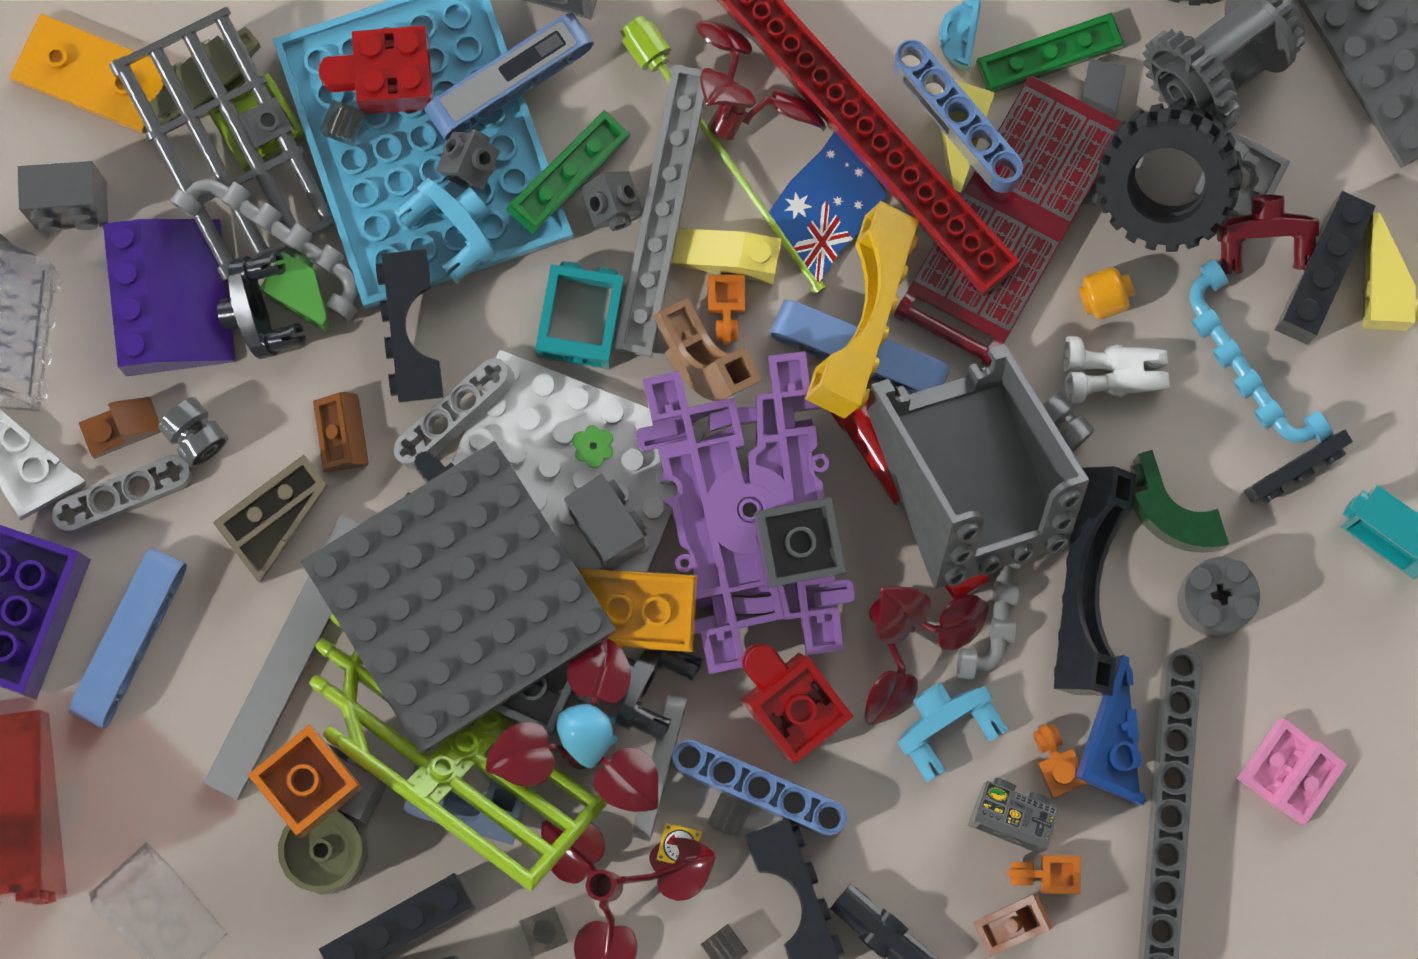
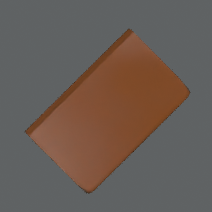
[313,392,369,473]

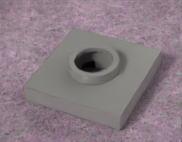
[1191,129,1290,217]

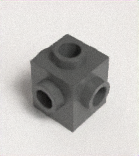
[435,129,500,190]
[580,171,643,231]

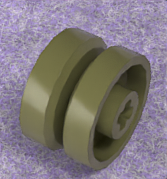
[278,811,368,895]

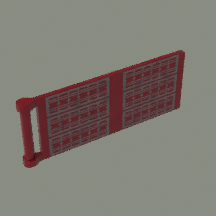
[893,76,1122,367]

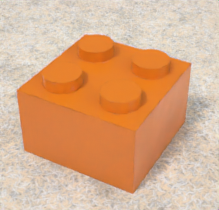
[248,725,363,838]

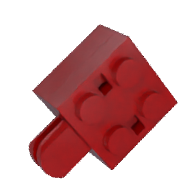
[318,25,433,115]
[740,643,854,764]

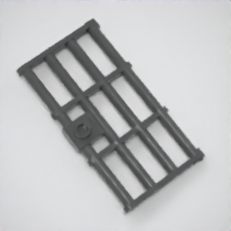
[109,7,335,281]

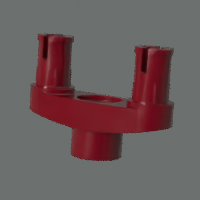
[1217,194,1319,275]

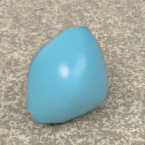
[556,704,618,769]

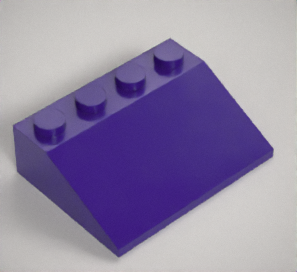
[103,219,236,377]
[0,525,91,700]

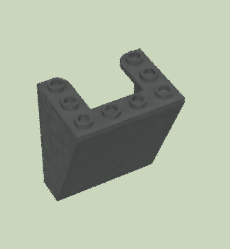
[866,344,1089,589]

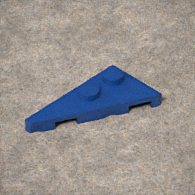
[1075,655,1145,806]

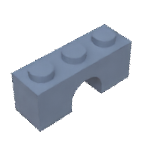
[404,765,525,845]

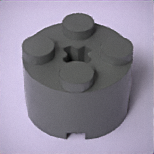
[1177,557,1260,638]

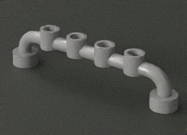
[170,179,358,322]
[956,563,1021,680]

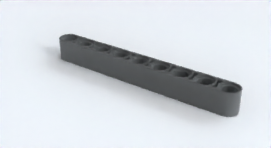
[1138,648,1202,959]

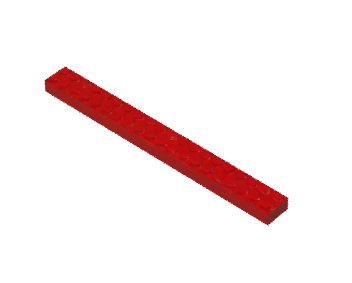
[717,0,1020,296]

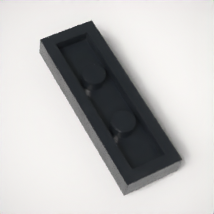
[1243,429,1353,504]

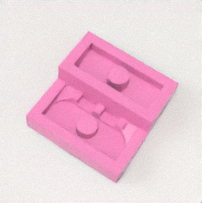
[1237,718,1347,826]

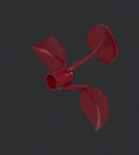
[696,20,826,140]
[864,586,989,725]
[485,639,659,812]
[541,819,716,959]

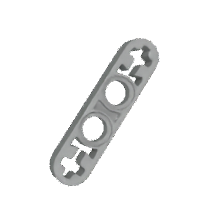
[394,358,514,469]
[52,455,193,534]
[631,694,688,842]

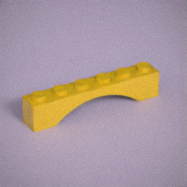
[805,201,919,418]

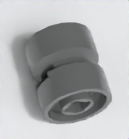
[1043,391,1095,452]
[158,397,228,468]

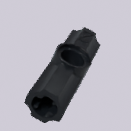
[829,884,939,959]

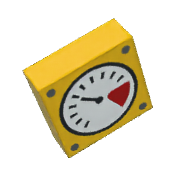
[656,823,702,864]

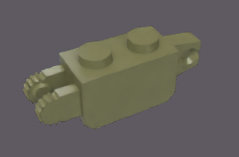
[149,27,261,125]

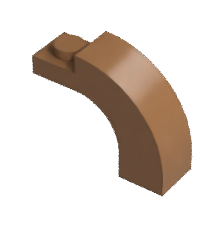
[653,298,762,401]

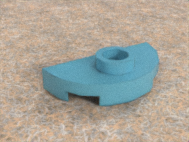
[939,0,981,72]

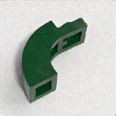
[1130,450,1229,553]

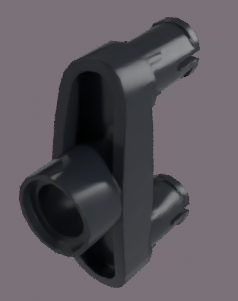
[217,251,306,359]
[615,649,703,742]

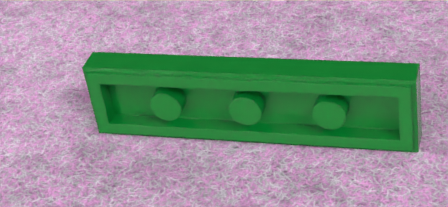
[976,12,1125,93]
[506,110,631,234]

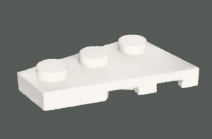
[0,410,86,521]

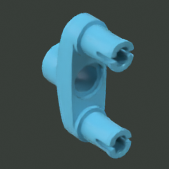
[394,178,495,284]
[897,683,1009,782]

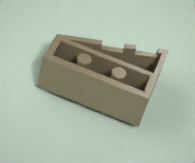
[213,454,328,583]

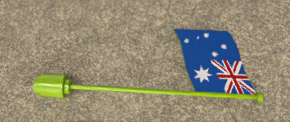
[620,16,887,296]

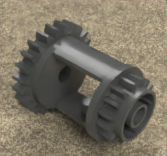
[1142,0,1306,133]

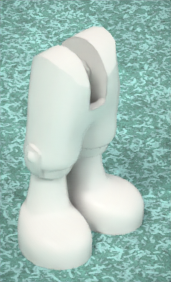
[1063,336,1170,404]

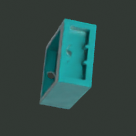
[535,261,625,369]
[1341,485,1418,579]

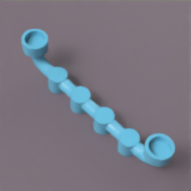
[1190,259,1333,443]

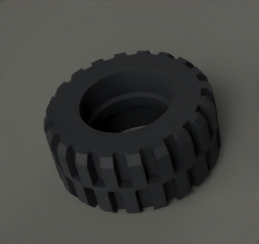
[1096,102,1243,252]

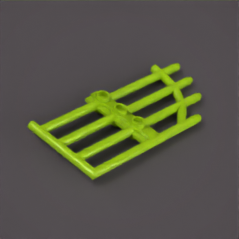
[309,613,608,892]

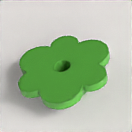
[572,425,613,468]

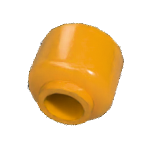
[1078,267,1135,320]

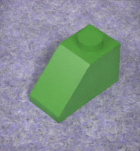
[259,251,331,333]

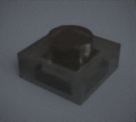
[519,907,569,957]

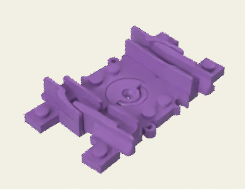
[636,351,855,674]

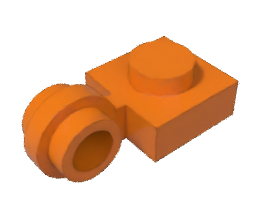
[708,275,745,345]
[1033,723,1088,799]
[1007,855,1081,894]

